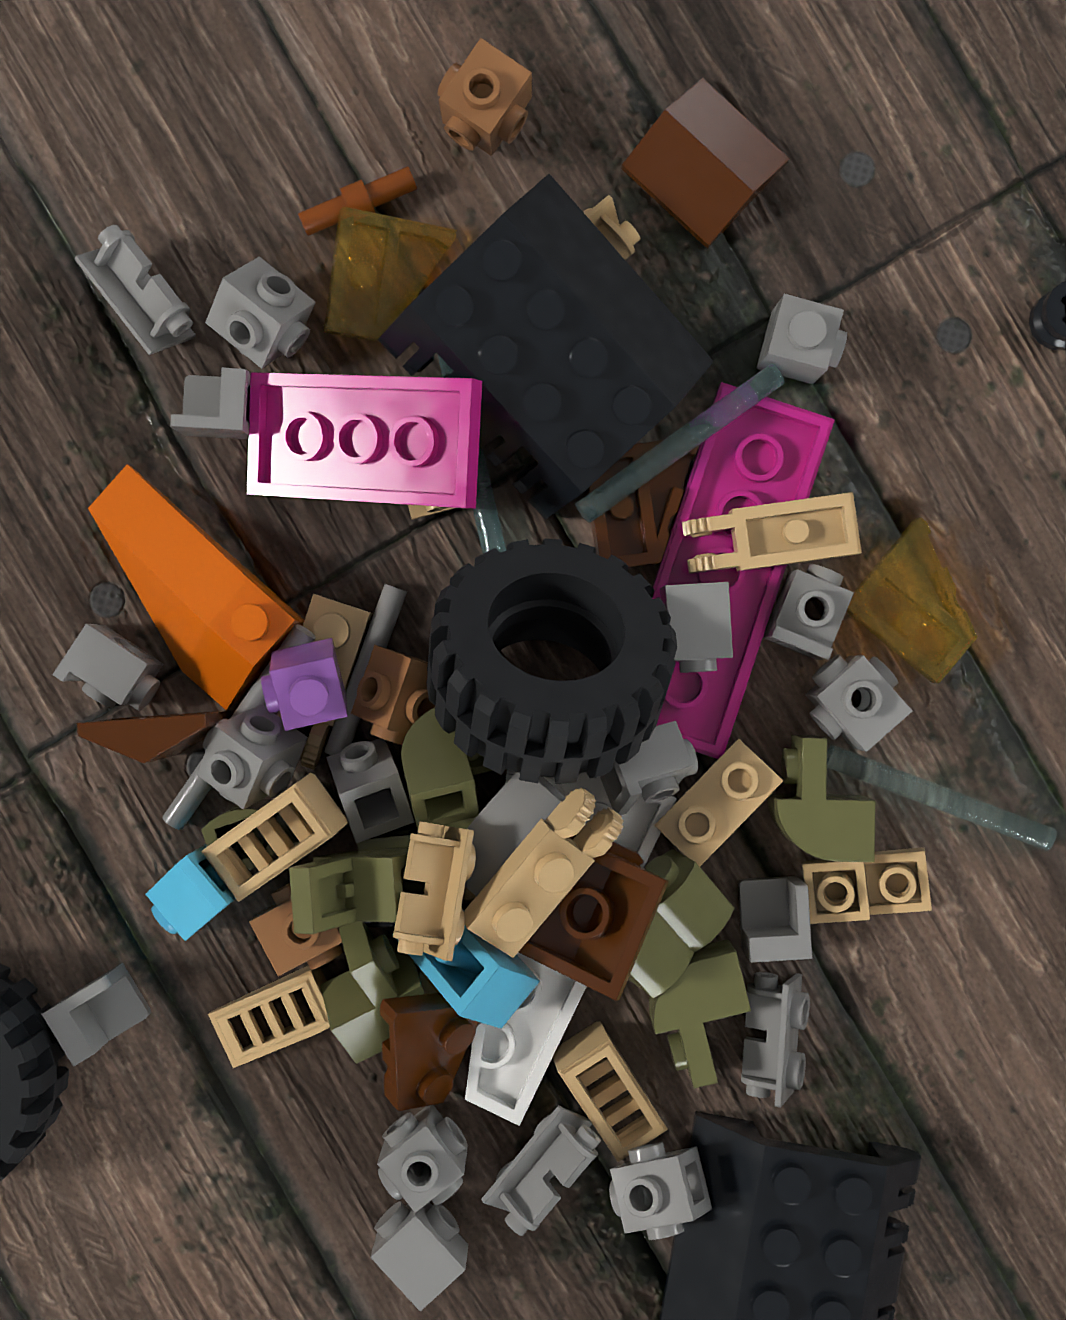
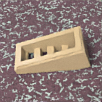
[201,773,347,902]
[208,966,330,1068]
[552,1021,668,1162]

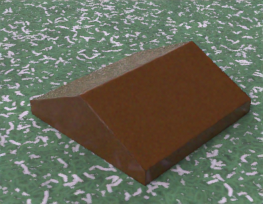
[621,78,790,249]
[77,710,233,763]
[518,836,669,1001]

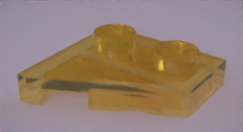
[324,207,457,342]
[846,517,977,684]

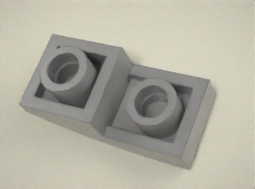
[465,772,565,896]

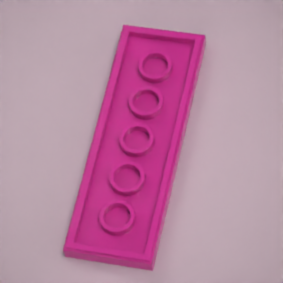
[652,382,835,759]

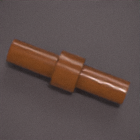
[298,166,417,236]

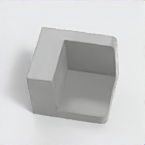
[170,367,251,440]
[738,876,812,963]
[42,963,151,1067]

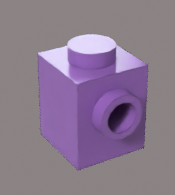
[261,638,348,731]

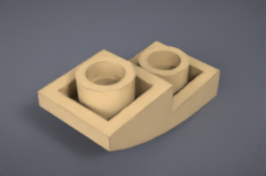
[802,847,932,924]

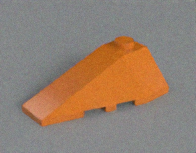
[88,464,304,711]

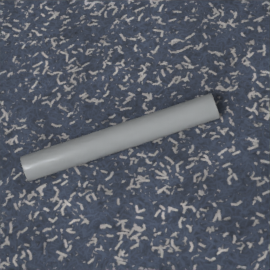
[324,584,407,755]

